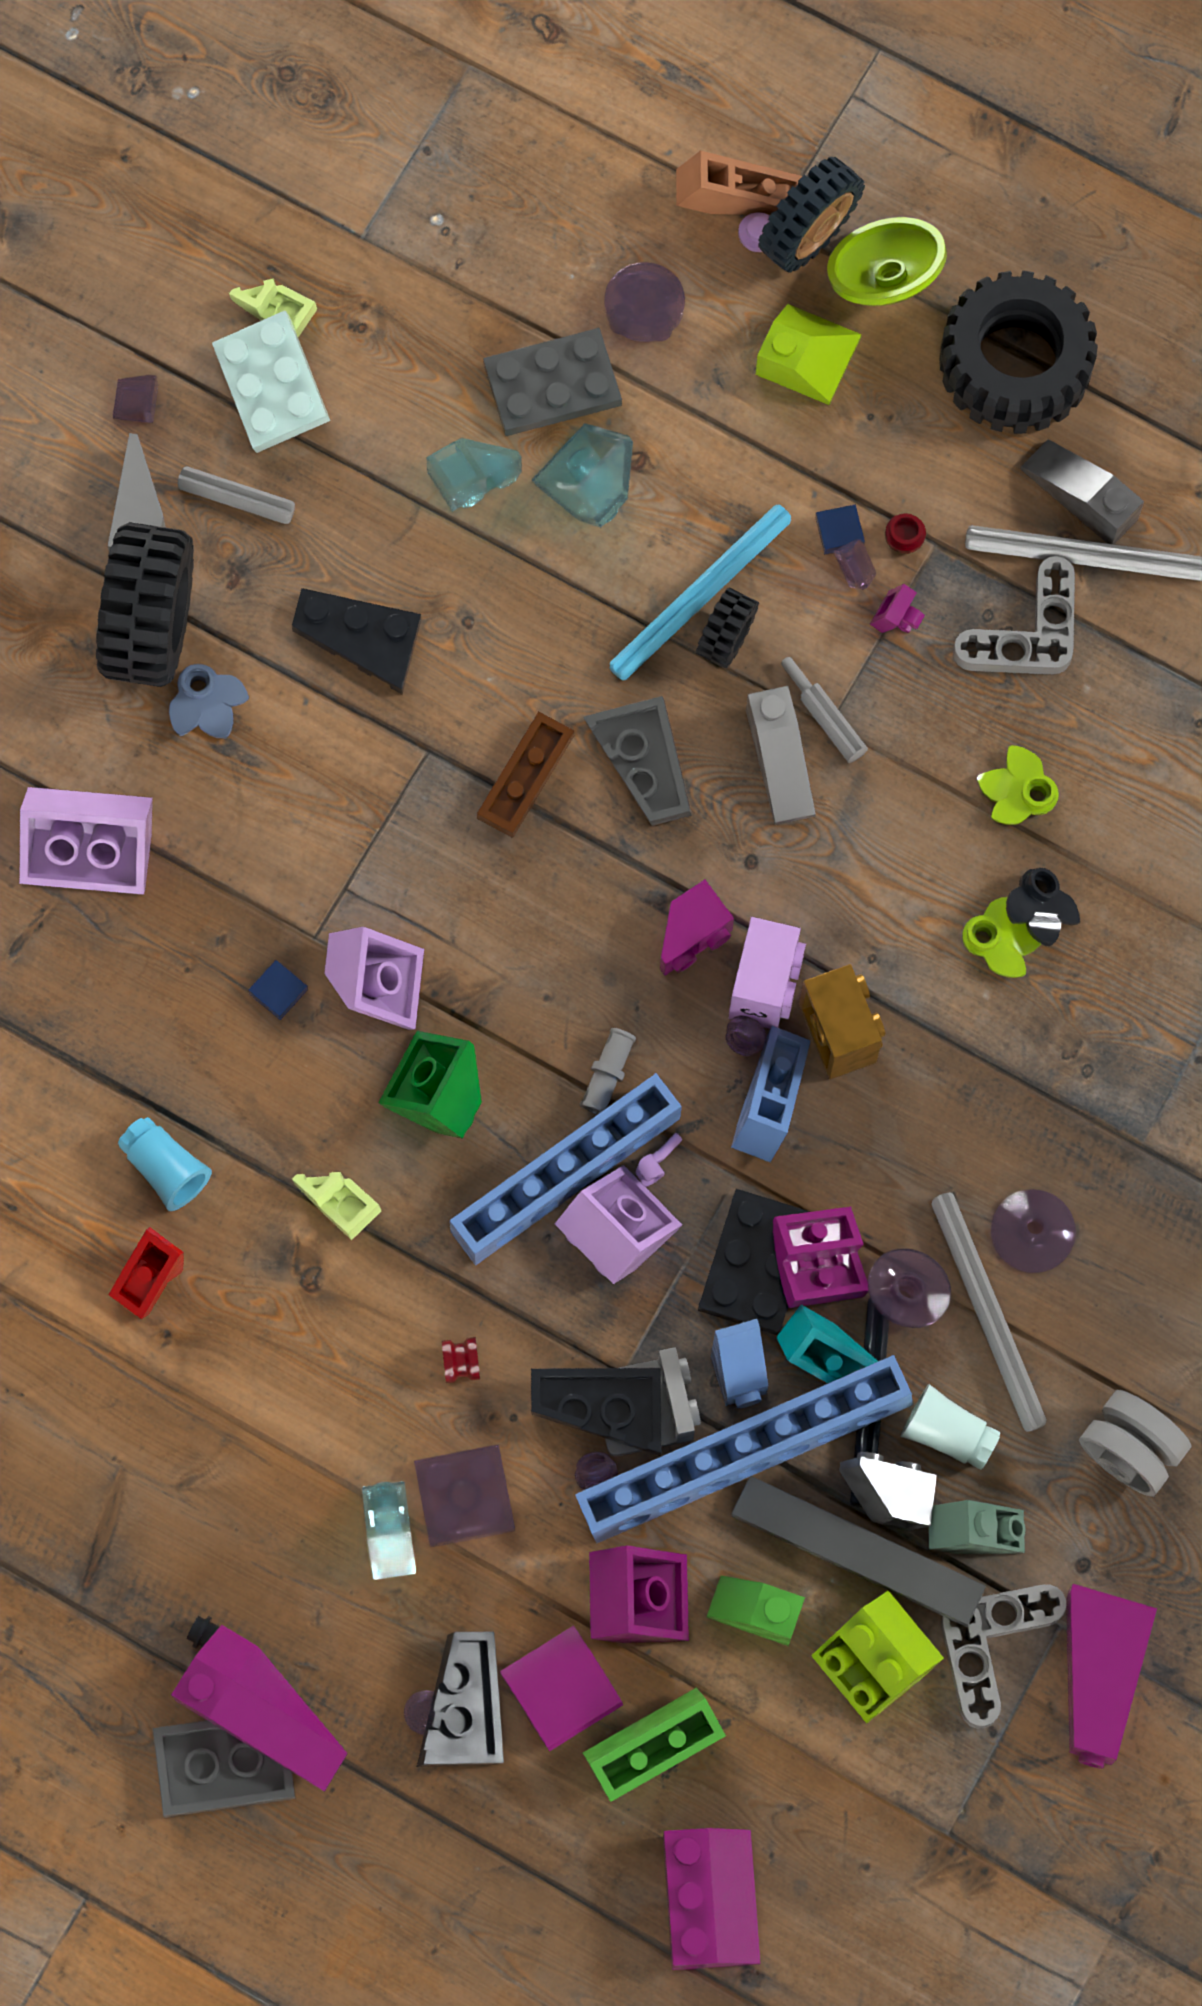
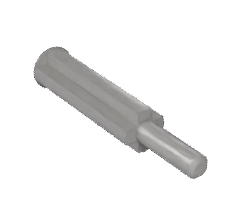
[781,657,868,763]

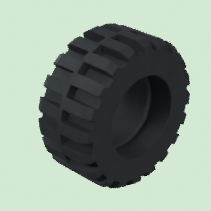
[939,270,1098,434]
[96,522,194,687]

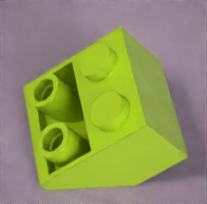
[811,1591,944,1724]

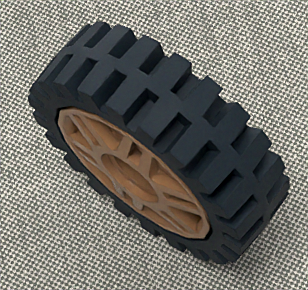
[758,156,865,273]

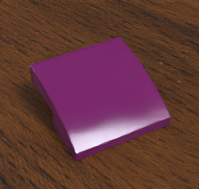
[773,1206,870,1308]
[500,1626,623,1752]

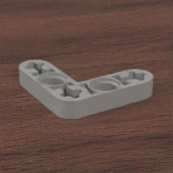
[953,556,1075,675]
[941,1584,1066,1728]

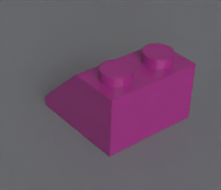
[589,1545,689,1643]

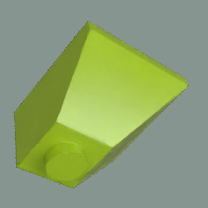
[755,304,862,405]

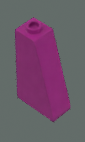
[1066,1583,1157,1769]

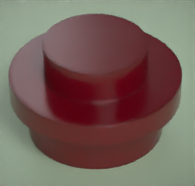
[885,513,926,554]

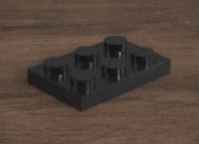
[698,1189,810,1336]

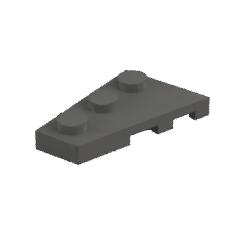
[583,696,692,826]

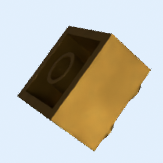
[799,964,886,1080]

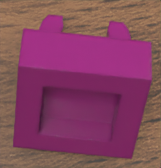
[870,584,925,633]

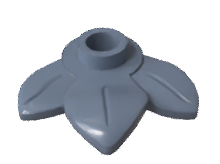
[169,664,249,739]

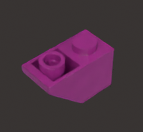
[660,879,734,976]

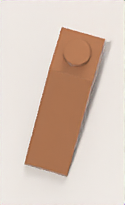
[676,150,802,215]

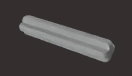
[177,467,295,524]

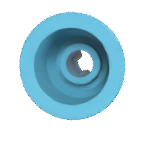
[118,1117,212,1211]

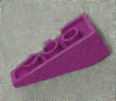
[171,1624,348,1792]

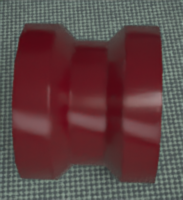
[442,1337,480,1383]

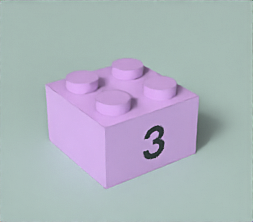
[729,917,806,1029]

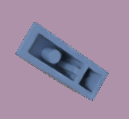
[731,1026,810,1163]
[711,1319,769,1408]

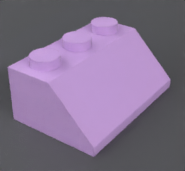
[19,787,152,894]

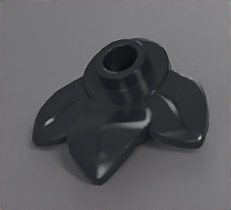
[1006,868,1080,947]

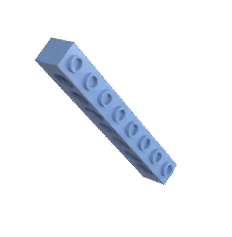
[575,1355,913,1544]

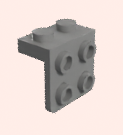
[605,1347,701,1456]

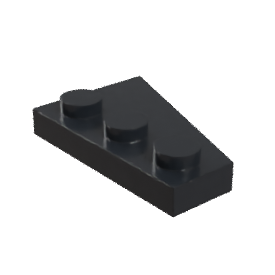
[292,588,421,695]

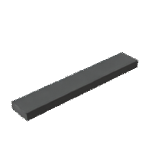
[731,1476,986,1627]

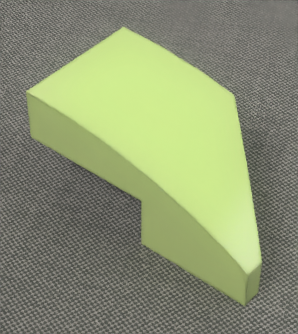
[229,278,317,337]
[292,1172,382,1240]

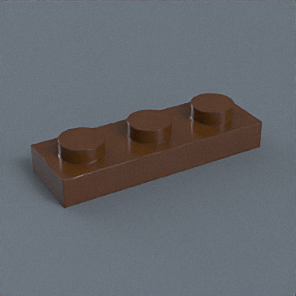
[477,711,575,838]

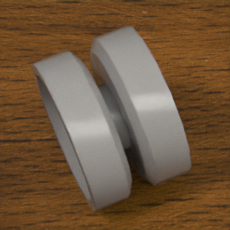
[1079,1390,1192,1497]

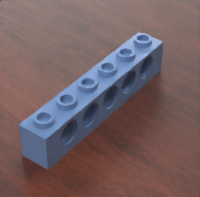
[450,1073,682,1266]

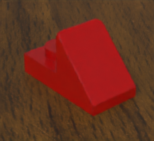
[108,1227,184,1320]

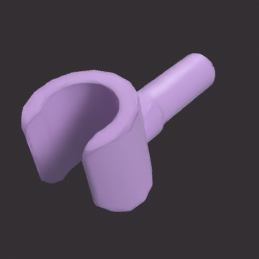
[636,1133,682,1187]

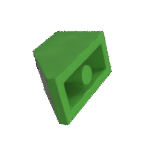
[706,1576,805,1646]

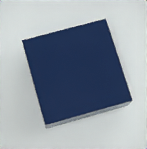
[815,504,865,555]
[248,960,308,1020]

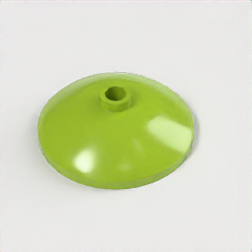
[827,217,947,306]

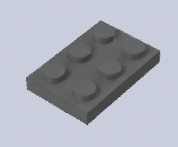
[483,328,622,437]
[153,1720,296,1818]

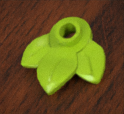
[977,745,1059,825]
[962,897,1041,978]

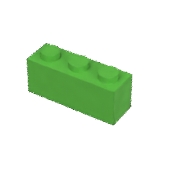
[582,1687,726,1802]

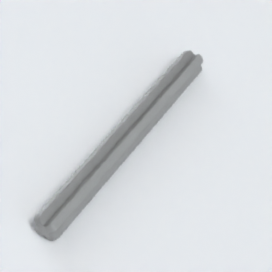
[965,525,1202,581]
[932,1192,1047,1432]

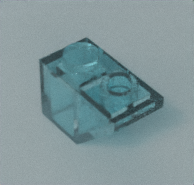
[426,438,522,512]
[362,1481,416,1579]

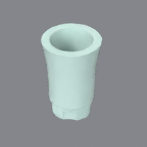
[900,1384,1000,1470]

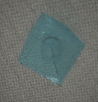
[531,423,633,528]

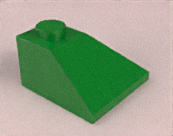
[378,1031,482,1139]

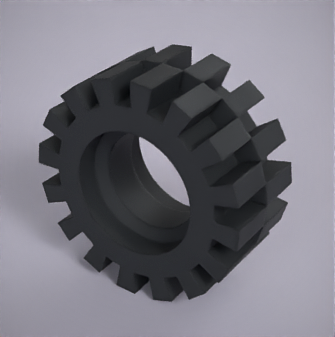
[696,587,759,668]

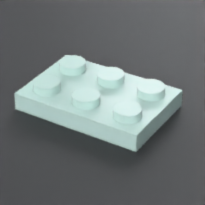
[212,311,330,453]

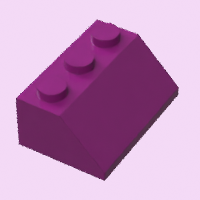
[663,1828,761,1970]

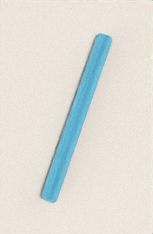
[610,504,791,680]

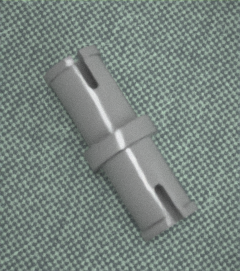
[580,1028,636,1114]

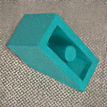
[776,1305,878,1383]

